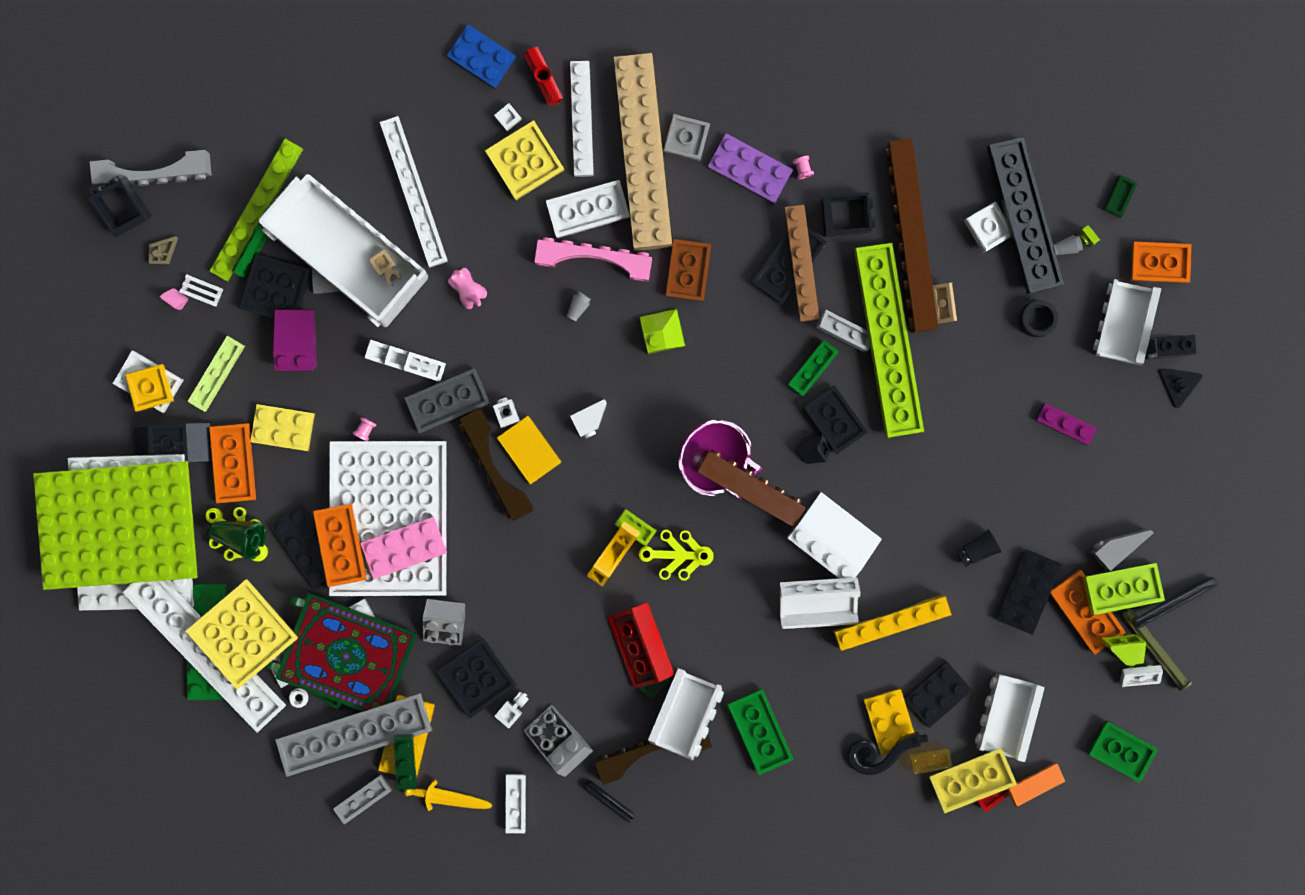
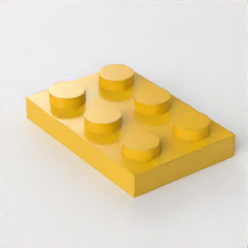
[863,688,914,756]

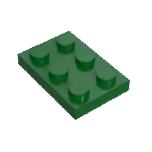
[1087,720,1158,783]

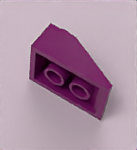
[273,309,318,371]

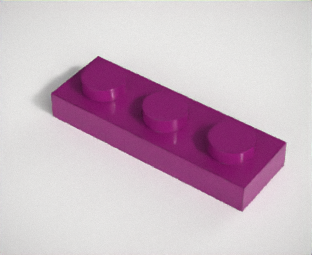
[1035,403,1097,446]

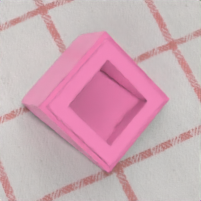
[160,288,188,310]

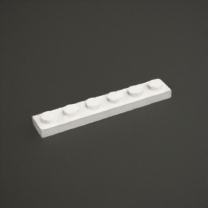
[570,61,594,177]

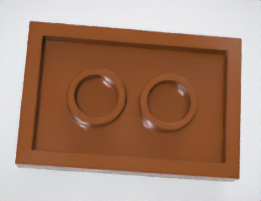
[666,239,712,302]

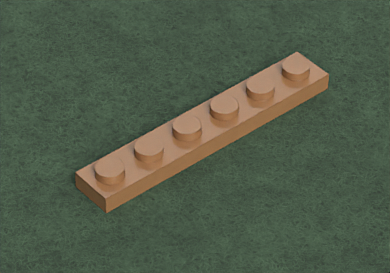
[785,205,820,322]

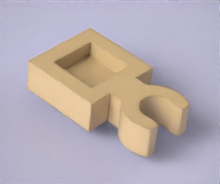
[369,249,401,286]

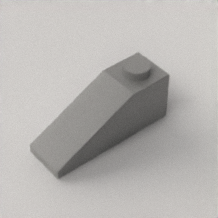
[1090,529,1154,571]

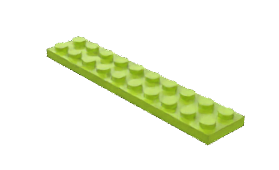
[854,243,924,438]

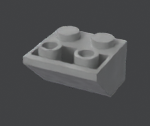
[423,599,465,646]

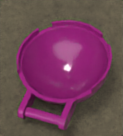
[678,420,763,500]

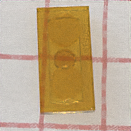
[910,747,952,774]

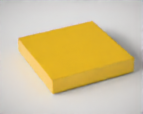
[125,364,174,412]

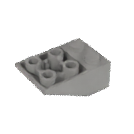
[524,705,593,777]

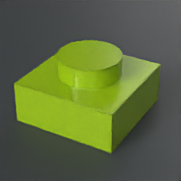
[1077,225,1100,247]

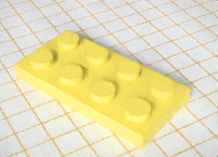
[930,748,1017,813]

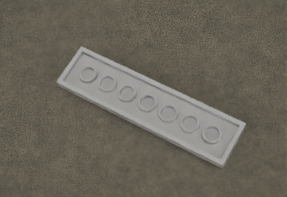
[276,693,432,777]

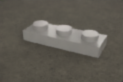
[816,310,870,353]
[333,774,392,824]

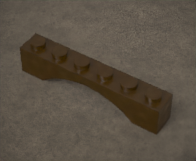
[459,408,535,521]
[595,734,712,785]

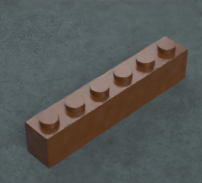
[693,449,806,527]

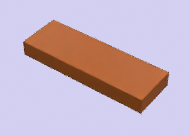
[1007,763,1065,807]

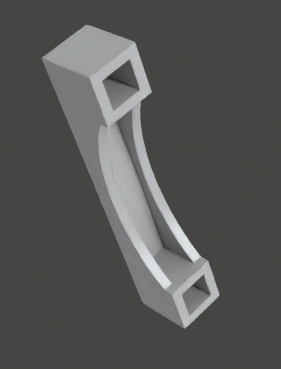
[90,150,212,188]

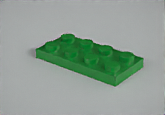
[728,688,794,775]

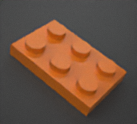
[1130,242,1192,283]

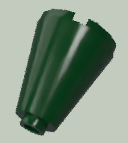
[209,521,266,560]

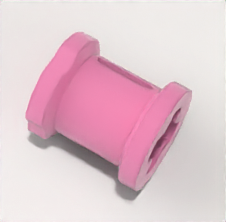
[792,156,814,180]
[352,417,377,441]

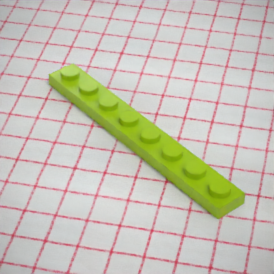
[210,139,303,281]

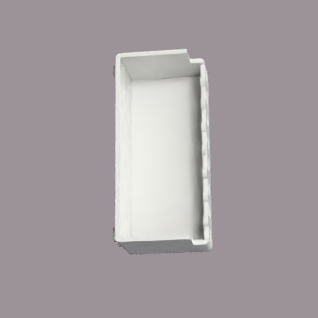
[259,174,428,327]

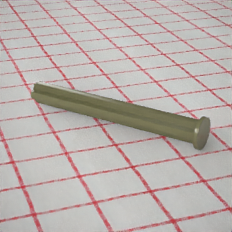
[1122,609,1192,691]

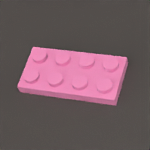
[361,517,447,579]

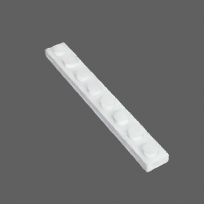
[380,116,448,268]

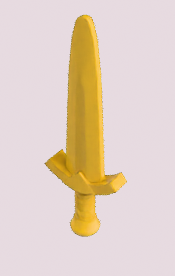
[404,779,492,811]

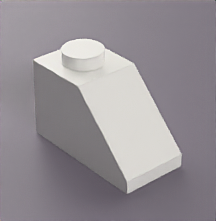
[570,399,607,439]

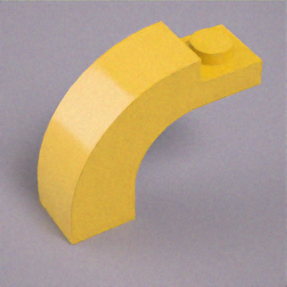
[587,522,640,587]

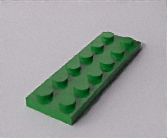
[187,584,227,700]

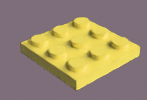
[485,120,564,200]

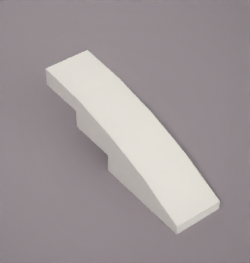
[364,340,446,382]

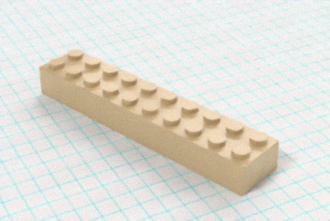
[614,53,672,251]

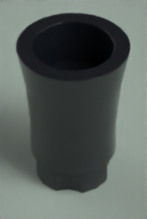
[957,529,1002,567]

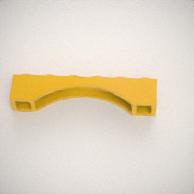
[833,595,951,651]

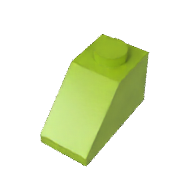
[1101,634,1146,666]

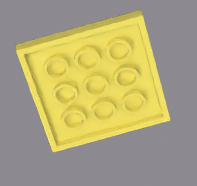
[186,579,299,690]

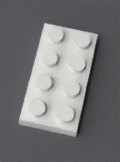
[546,180,630,238]

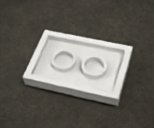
[113,351,183,413]

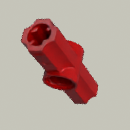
[523,47,563,106]

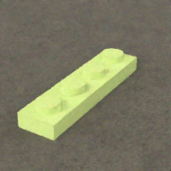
[188,336,245,412]

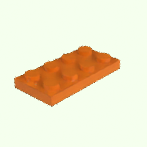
[210,423,256,503]
[313,504,367,587]
[1050,569,1126,655]

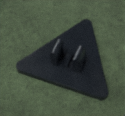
[1160,369,1203,408]

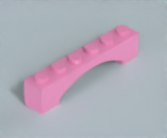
[535,237,652,282]

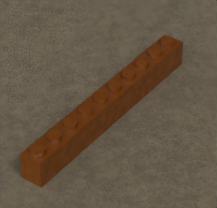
[885,138,939,333]

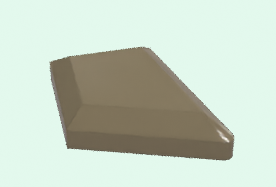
[149,236,178,264]

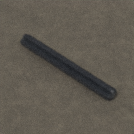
[1132,577,1218,628]

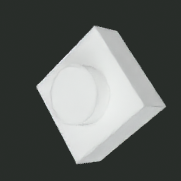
[494,103,522,131]

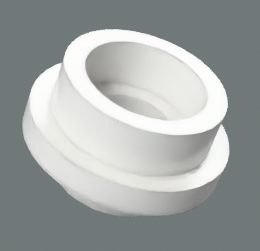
[289,688,309,708]

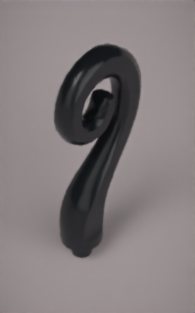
[848,732,929,775]

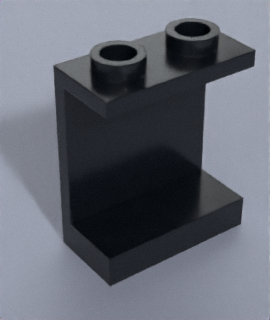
[1145,335,1197,360]

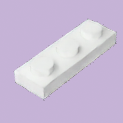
[506,774,526,833]

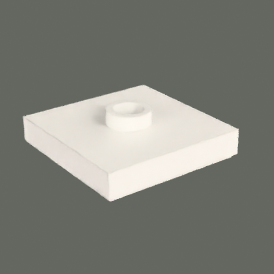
[964,201,1011,253]

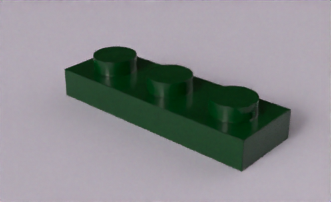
[393,734,417,790]

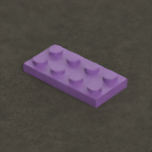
[708,133,793,204]

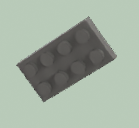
[404,368,491,434]

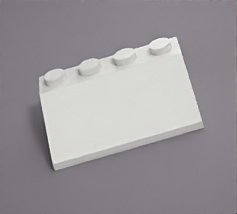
[786,492,882,579]

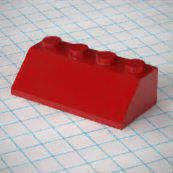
[607,602,675,689]

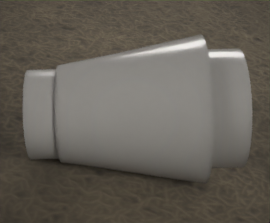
[1053,235,1083,255]
[566,292,591,321]

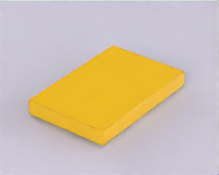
[497,416,562,485]

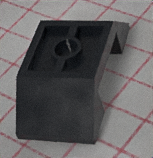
[134,423,212,462]

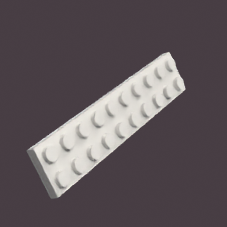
[123,581,286,732]

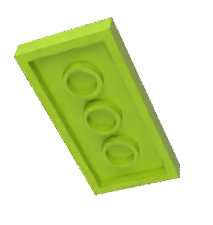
[1083,563,1165,615]

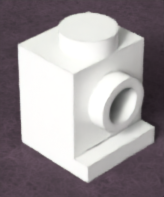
[493,397,520,428]

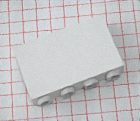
[1093,279,1161,366]
[780,578,860,629]
[648,668,724,760]
[975,673,1045,762]

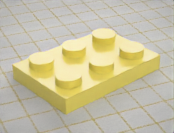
[250,404,315,451]

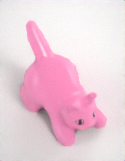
[448,268,487,309]

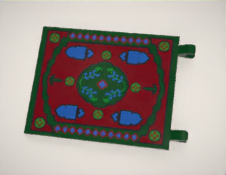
[265,593,418,711]

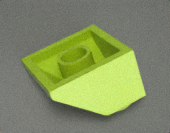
[640,309,685,354]

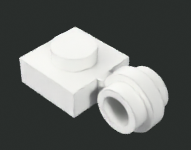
[495,692,529,728]

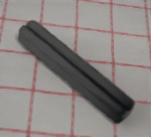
[585,781,635,823]

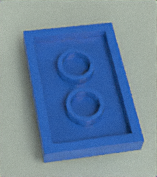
[447,25,516,89]

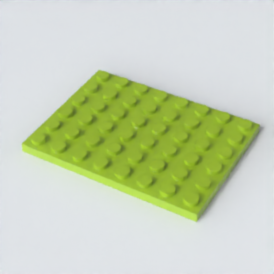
[34,461,198,590]

